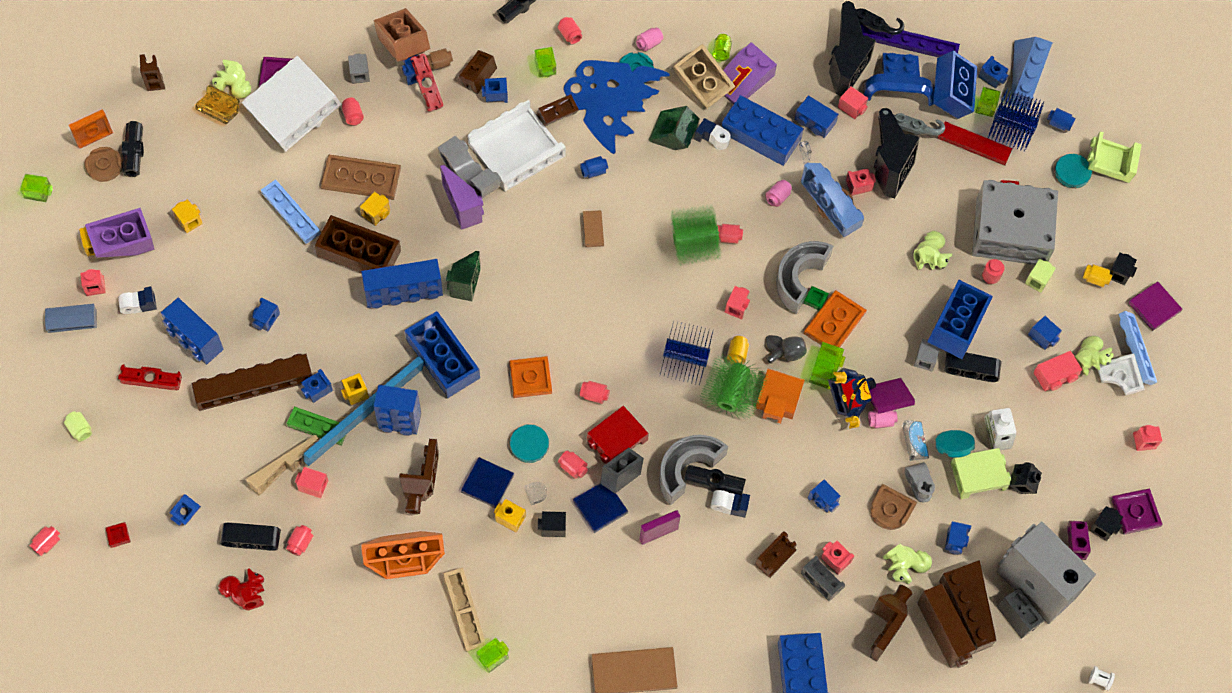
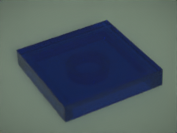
[461,457,514,508]
[573,483,628,533]

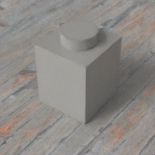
[348,54,370,84]
[914,339,940,372]

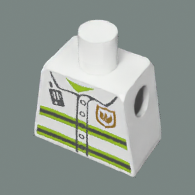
[984,408,1016,450]

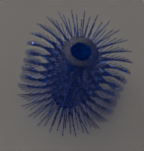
[988,89,1044,152]
[660,321,713,385]

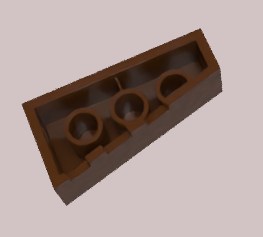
[939,560,997,654]

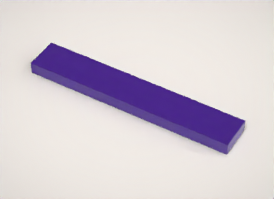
[860,24,960,57]

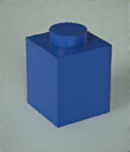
[1028,316,1062,350]

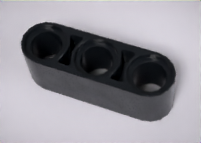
[944,352,1002,382]
[220,522,281,551]

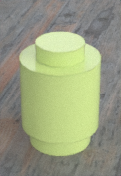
[64,411,92,442]

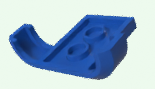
[863,53,935,106]

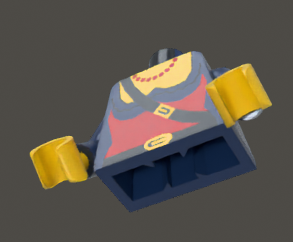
[828,368,876,429]

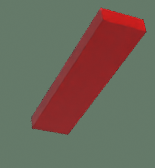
[938,121,1013,165]

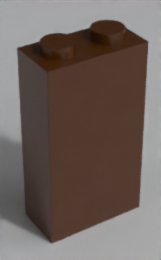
[917,584,976,668]

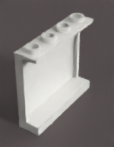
[242,56,341,152]
[468,100,566,192]

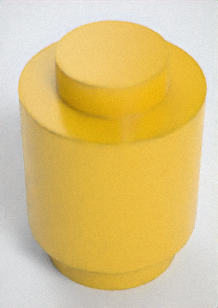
[1082,264,1112,287]
[727,336,749,364]

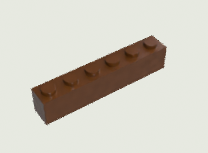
[192,353,312,411]

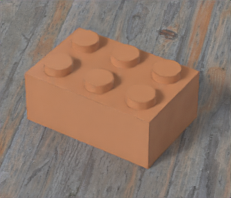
[373,8,430,62]

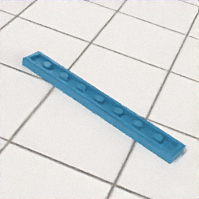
[304,356,424,466]

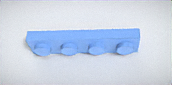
[261,180,321,244]
[1119,311,1157,385]

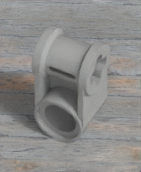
[905,462,935,503]

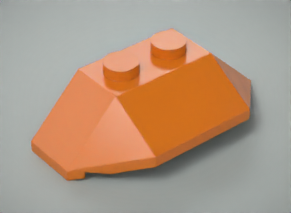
[361,531,445,579]

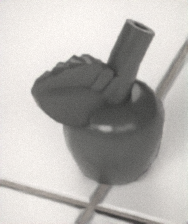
[766,335,807,364]

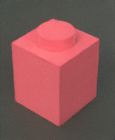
[838,86,868,119]
[295,467,328,498]

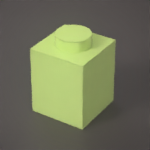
[1025,259,1056,293]

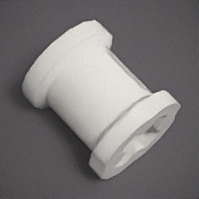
[1088,666,1115,691]

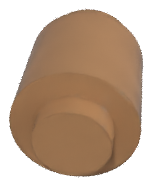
[426,48,453,70]

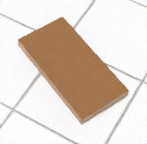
[321,154,401,200]
[592,647,678,693]

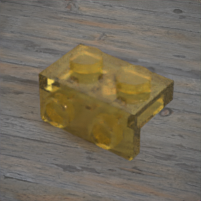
[195,85,239,124]

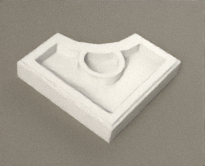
[1098,353,1145,396]

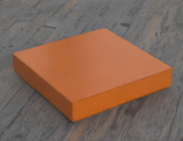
[69,109,113,149]
[509,356,552,398]

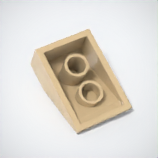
[672,44,735,109]

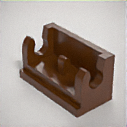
[459,50,497,94]
[140,54,165,91]
[537,94,579,126]
[755,531,797,578]

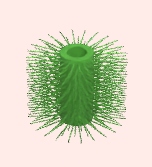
[671,205,721,266]
[702,355,768,419]

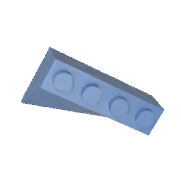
[1010,37,1053,110]
[801,163,864,237]

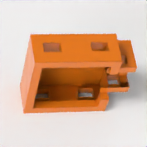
[756,369,805,424]

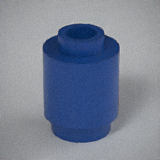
[1047,108,1076,131]
[580,156,608,178]

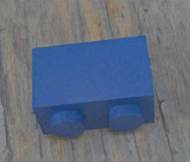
[794,95,838,138]

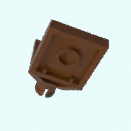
[399,438,439,515]
[870,584,913,662]

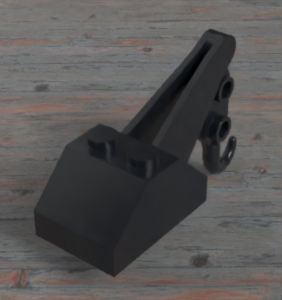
[829,1,905,96]

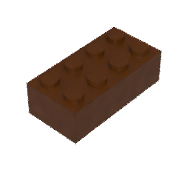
[315,215,401,273]

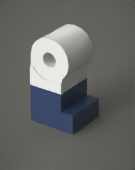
[694,118,730,150]
[118,286,157,314]
[711,490,750,518]

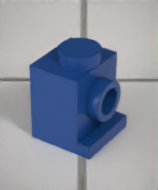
[401,54,425,85]
[978,56,1009,88]
[482,78,508,103]
[252,297,280,332]
[301,369,333,403]
[808,479,841,513]
[169,494,201,526]
[945,521,971,555]

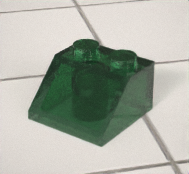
[649,106,700,150]
[446,251,481,301]

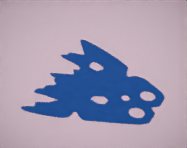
[564,60,670,154]

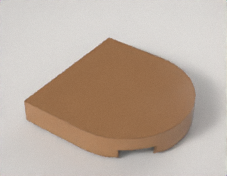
[870,484,917,530]

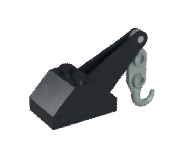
[873,108,945,199]

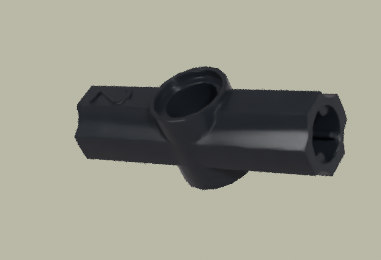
[497,0,536,23]
[122,121,144,177]
[684,464,746,495]

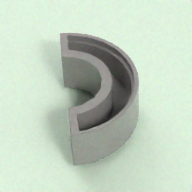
[438,136,502,199]
[776,241,834,314]
[659,435,728,506]

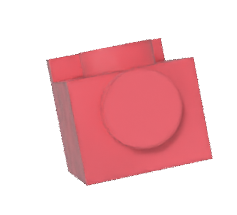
[845,168,876,196]
[80,269,106,296]
[725,286,750,319]
[1133,425,1162,451]
[821,541,854,575]

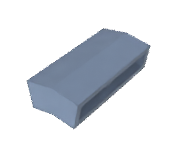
[45,303,97,333]

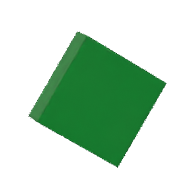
[803,286,829,311]

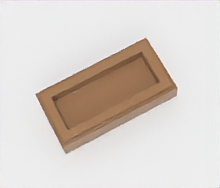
[583,210,604,247]

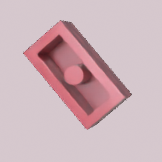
[1033,351,1082,391]

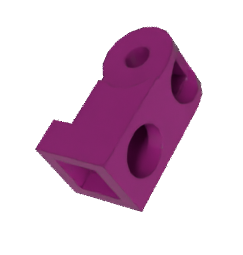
[1067,521,1091,560]

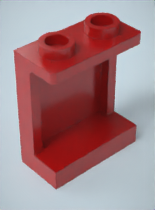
[587,405,649,464]

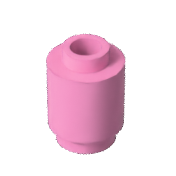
[636,27,663,51]
[766,180,792,207]
[868,409,898,428]

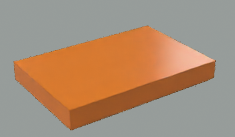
[804,290,867,354]

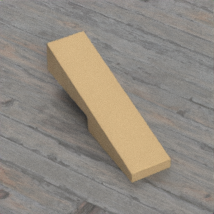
[246,435,319,496]
[443,567,486,652]

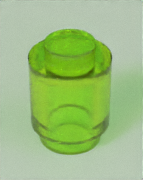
[712,34,732,61]

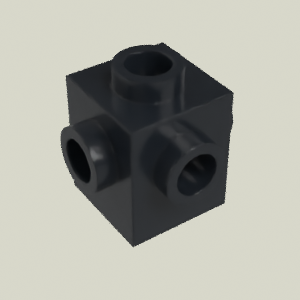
[1010,462,1042,494]

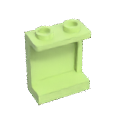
[1087,131,1142,183]
[950,448,1011,499]

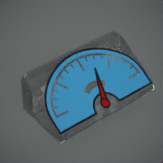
[902,420,929,461]

